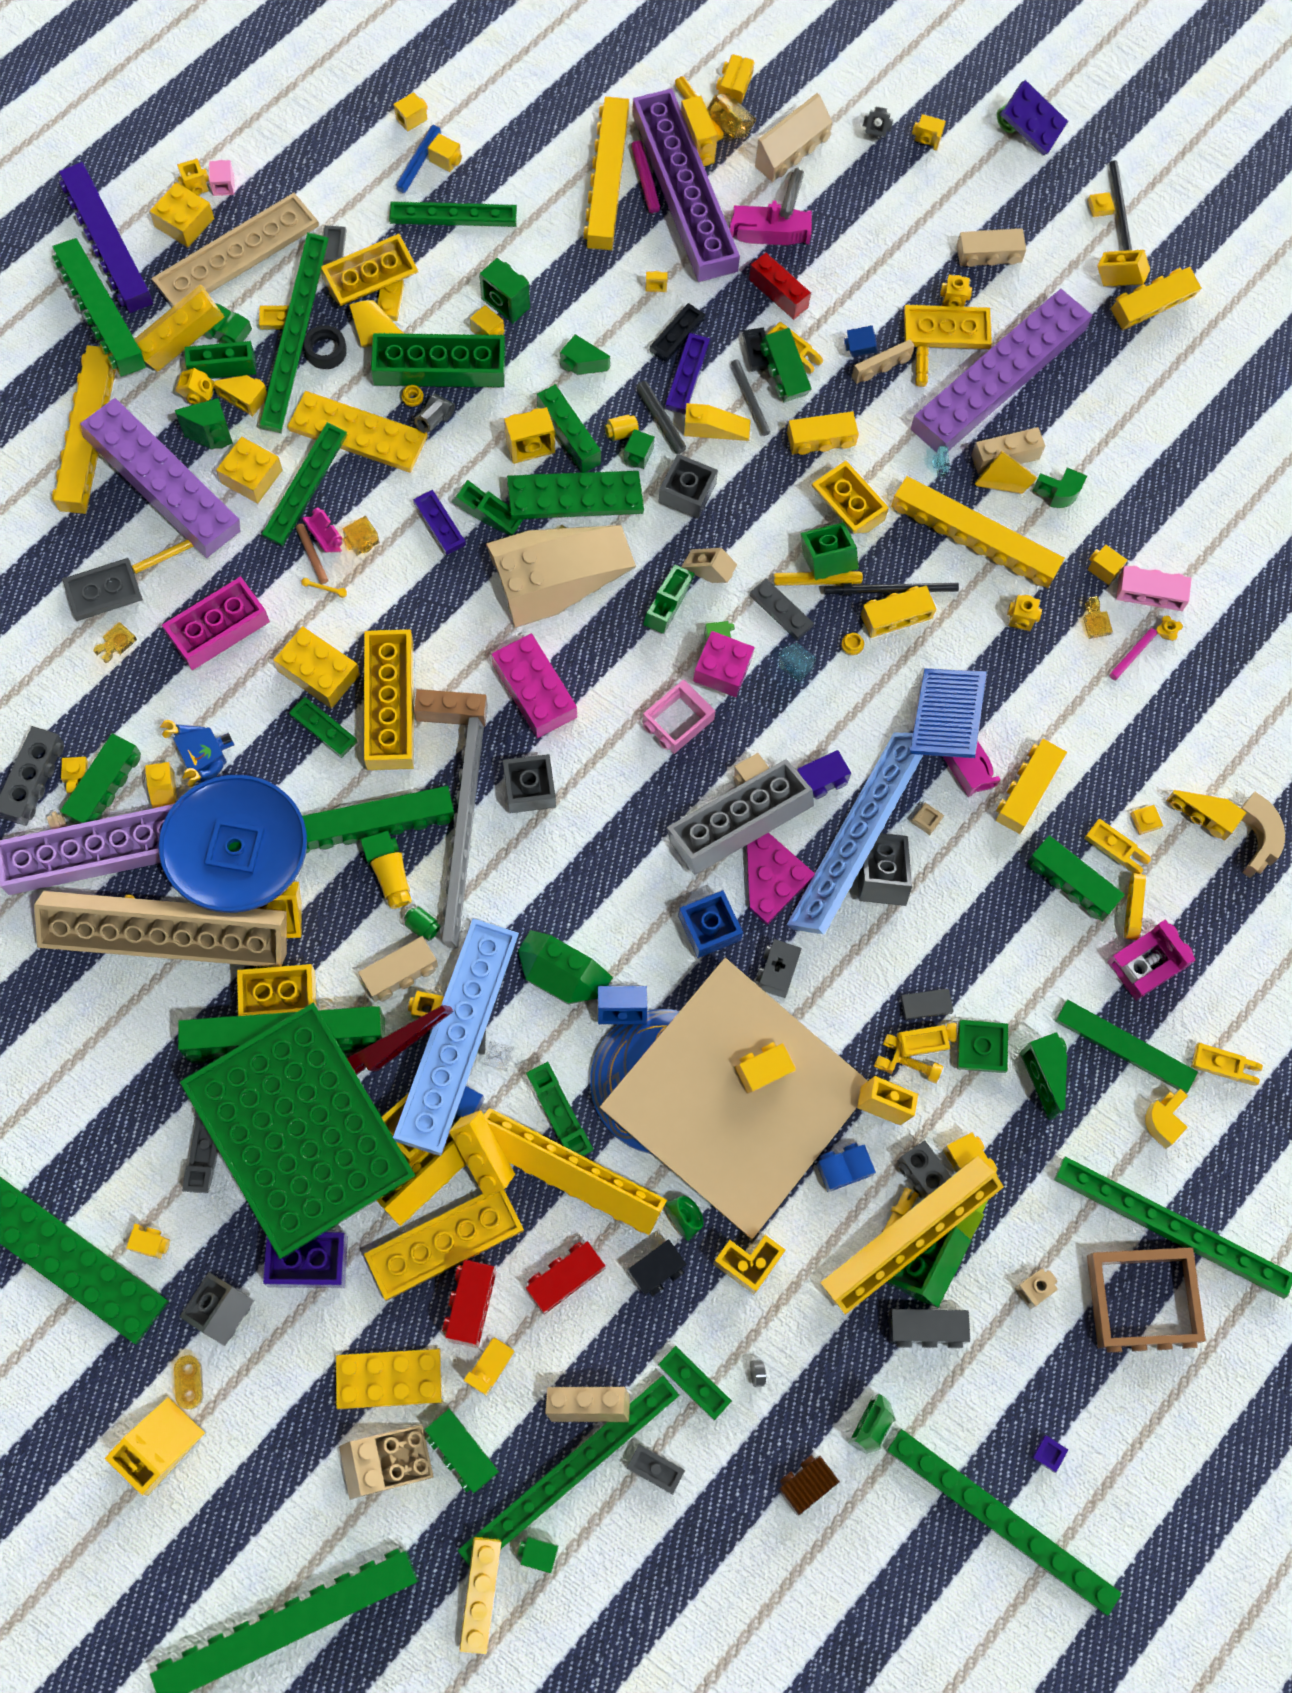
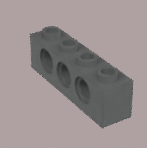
[0,726,64,826]

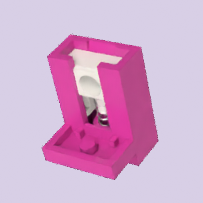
[1107,919,1195,1001]

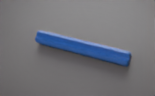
[396,125,441,193]

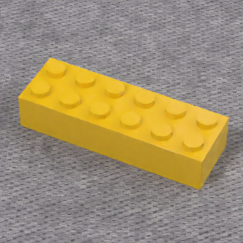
[364,630,414,770]

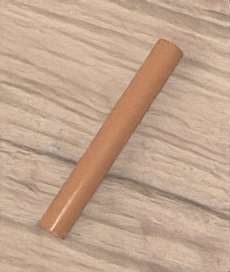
[296,523,329,584]

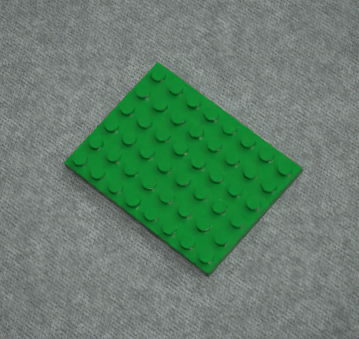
[180,1002,416,1259]

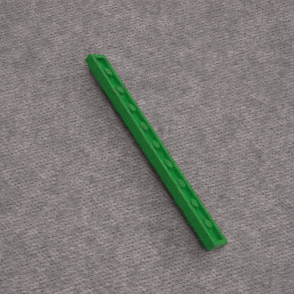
[260,232,329,434]
[1054,1156,1292,1299]
[458,1375,680,1566]
[886,1429,1122,1616]

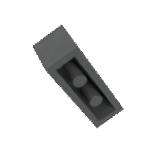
[888,1309,970,1348]

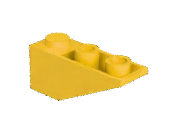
[1166,790,1247,841]

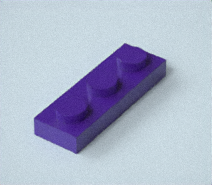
[413,490,466,556]

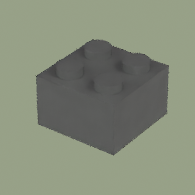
[658,453,718,519]
[503,754,556,813]

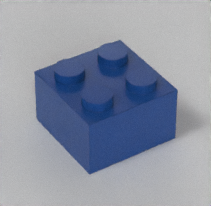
[678,890,743,959]

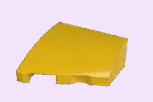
[350,300,404,348]
[974,451,1037,494]

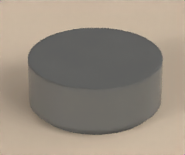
[750,1360,766,1387]

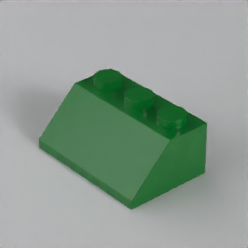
[887,1227,972,1308]

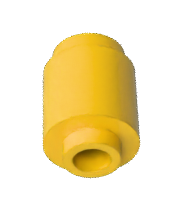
[605,414,639,441]

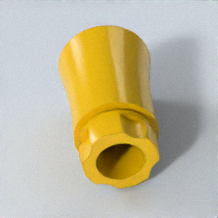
[370,853,412,909]

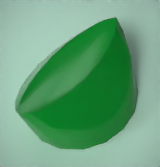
[665,1196,704,1241]

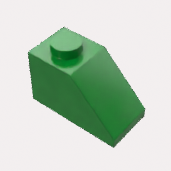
[560,334,610,375]

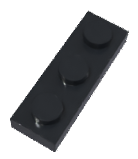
[649,303,705,363]

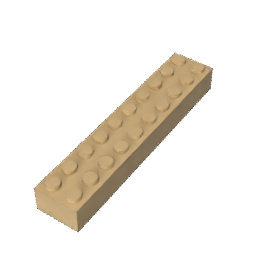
[34,891,287,967]

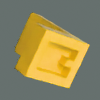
[463,1338,514,1396]

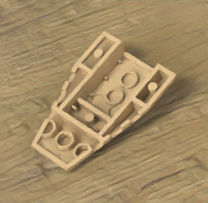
[486,525,636,628]

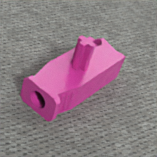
[730,200,812,245]
[942,741,1001,797]

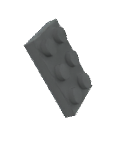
[62,558,143,621]

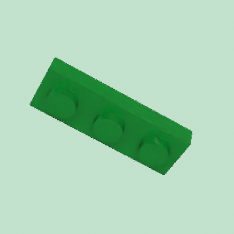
[289,697,357,758]
[658,1345,732,1421]

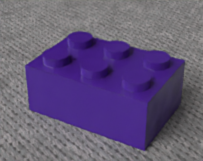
[263,1232,348,1288]

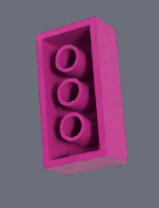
[162,576,270,671]
[491,633,577,739]

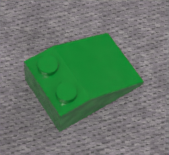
[1020,1032,1067,1120]

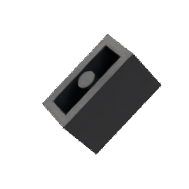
[627,1239,687,1297]

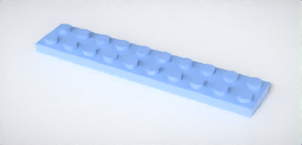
[787,732,923,934]
[393,918,519,1156]

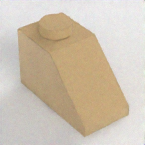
[682,548,737,583]

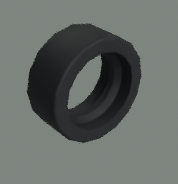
[304,325,347,369]

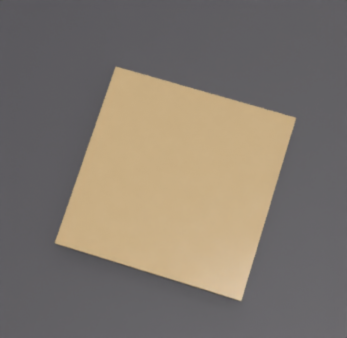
[599,958,868,1239]

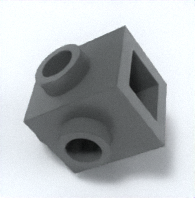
[863,106,894,139]

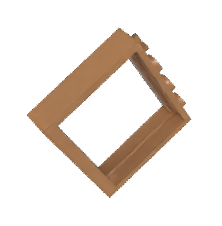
[1087,1248,1206,1353]

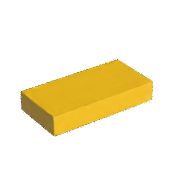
[897,1025,950,1058]

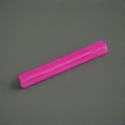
[631,140,660,213]

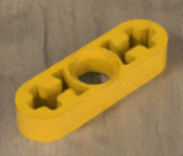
[1124,873,1146,940]

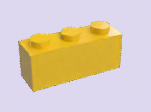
[787,411,859,455]
[861,585,937,638]
[449,1110,516,1196]

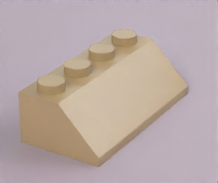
[755,93,832,182]

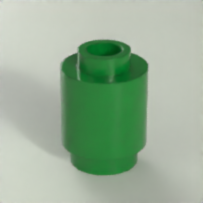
[404,907,441,941]

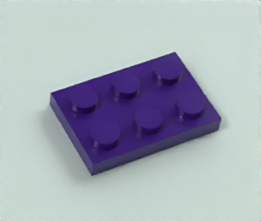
[1000,80,1069,156]

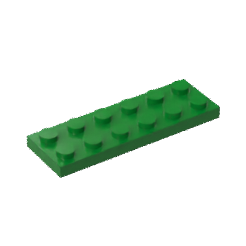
[507,471,644,519]

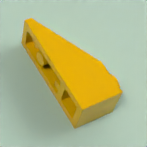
[684,403,751,441]

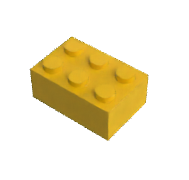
[273,626,360,709]
[237,964,317,1016]

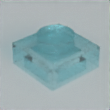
[933,446,950,477]

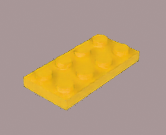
[904,305,992,349]
[336,1349,442,1409]

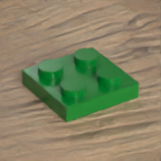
[957,1020,1008,1073]

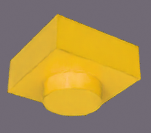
[1088,192,1115,217]
[645,271,668,292]
[1131,805,1163,835]

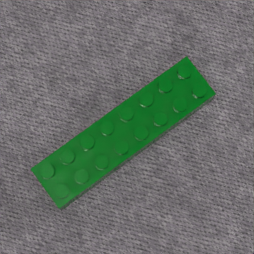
[178,1006,385,1064]

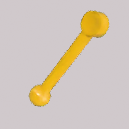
[301,578,347,598]

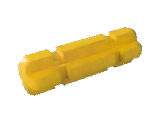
[915,346,929,387]

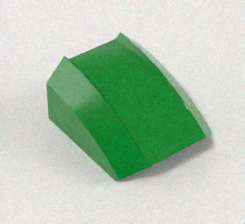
[848,1394,896,1454]

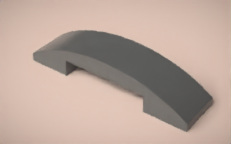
[182,1110,218,1193]

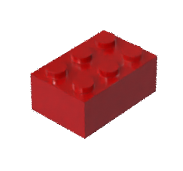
[442,1260,497,1349]

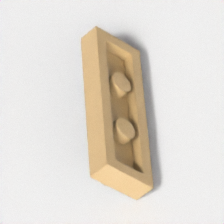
[852,340,914,384]

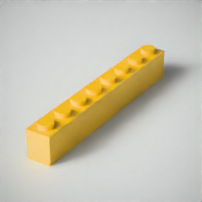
[583,96,629,250]
[52,345,116,514]
[891,476,1065,588]
[484,1108,667,1235]
[820,1156,1004,1315]

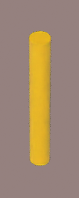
[132,540,194,574]

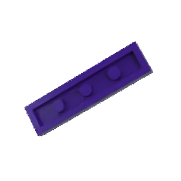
[665,333,710,414]

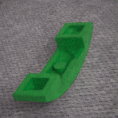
[526,1061,594,1156]

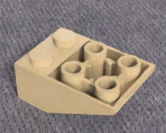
[339,1425,434,1500]

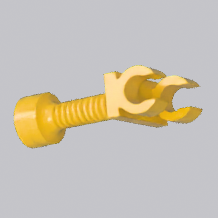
[874,1034,943,1084]

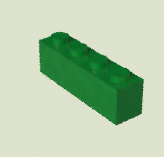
[537,384,601,473]
[60,733,141,824]
[1027,835,1125,922]

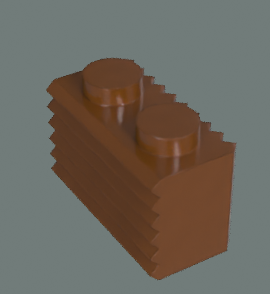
[778,1455,840,1516]

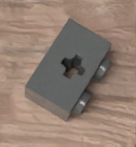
[756,939,802,998]

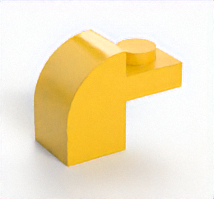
[1145,1089,1188,1149]

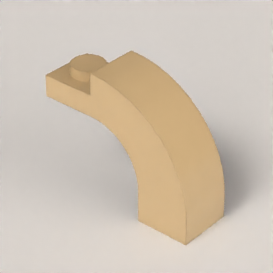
[1241,791,1285,878]

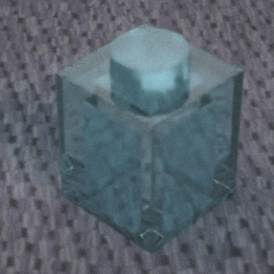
[779,641,816,683]

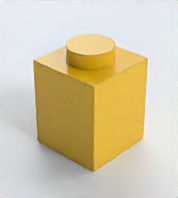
[394,92,428,132]
[428,133,462,172]
[470,305,504,335]
[1088,545,1127,585]

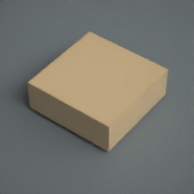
[911,802,944,835]

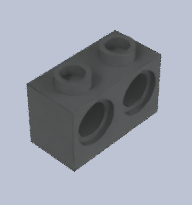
[897,1140,951,1199]

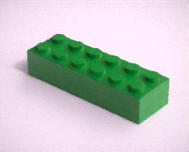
[371,333,506,387]

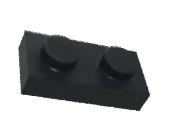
[742,327,769,372]

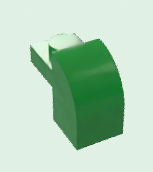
[1032,467,1087,508]

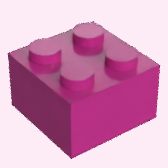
[693,631,755,697]

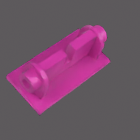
[302,508,343,552]

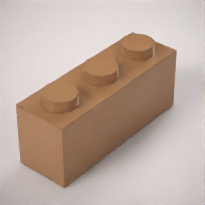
[414,689,488,727]

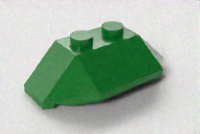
[518,930,613,1004]

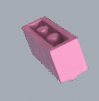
[1116,566,1191,611]

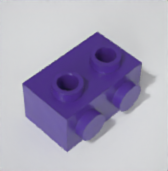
[797,750,851,800]

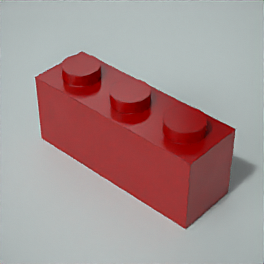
[749,253,811,320]
[525,1241,606,1315]

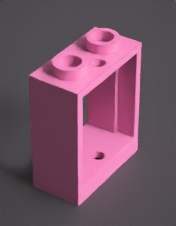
[643,679,716,754]

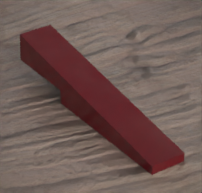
[347,1005,454,1075]

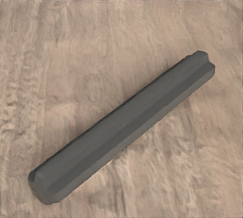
[780,168,804,220]
[637,381,686,454]

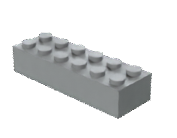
[667,759,814,875]

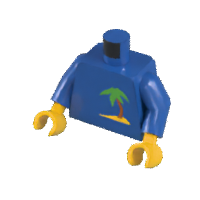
[160,720,234,787]

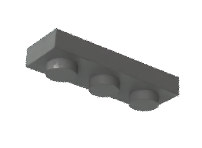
[750,578,814,640]

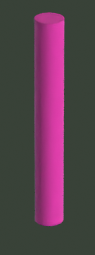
[1109,628,1157,680]

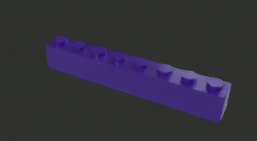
[59,162,153,313]

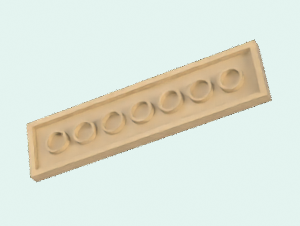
[152,193,319,307]

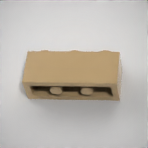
[957,228,1026,267]
[971,427,1046,474]
[358,936,438,1002]
[546,1387,630,1422]

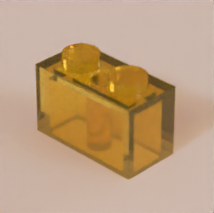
[707,94,757,139]

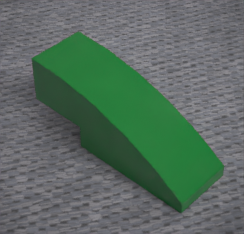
[451,480,523,536]
[644,565,695,634]

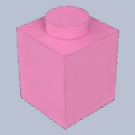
[209,160,234,196]

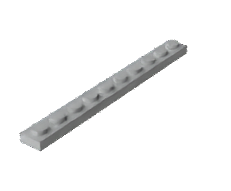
[440,717,484,948]

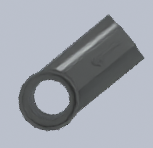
[414,394,455,433]

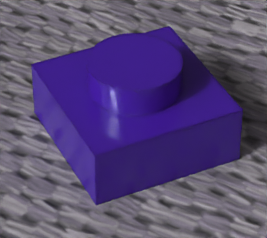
[1032,1435,1069,1473]

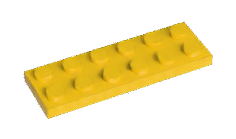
[288,391,428,473]
[364,1189,524,1301]

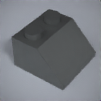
[179,1272,255,1346]

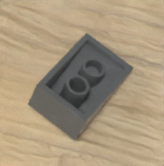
[858,833,912,906]

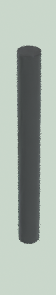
[731,359,771,436]

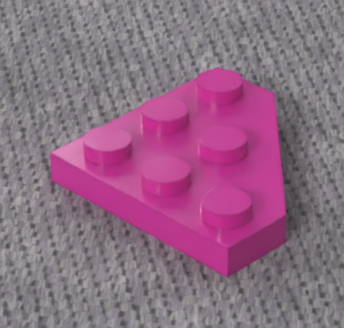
[746,832,815,925]

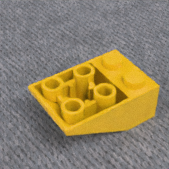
[104,1397,205,1496]

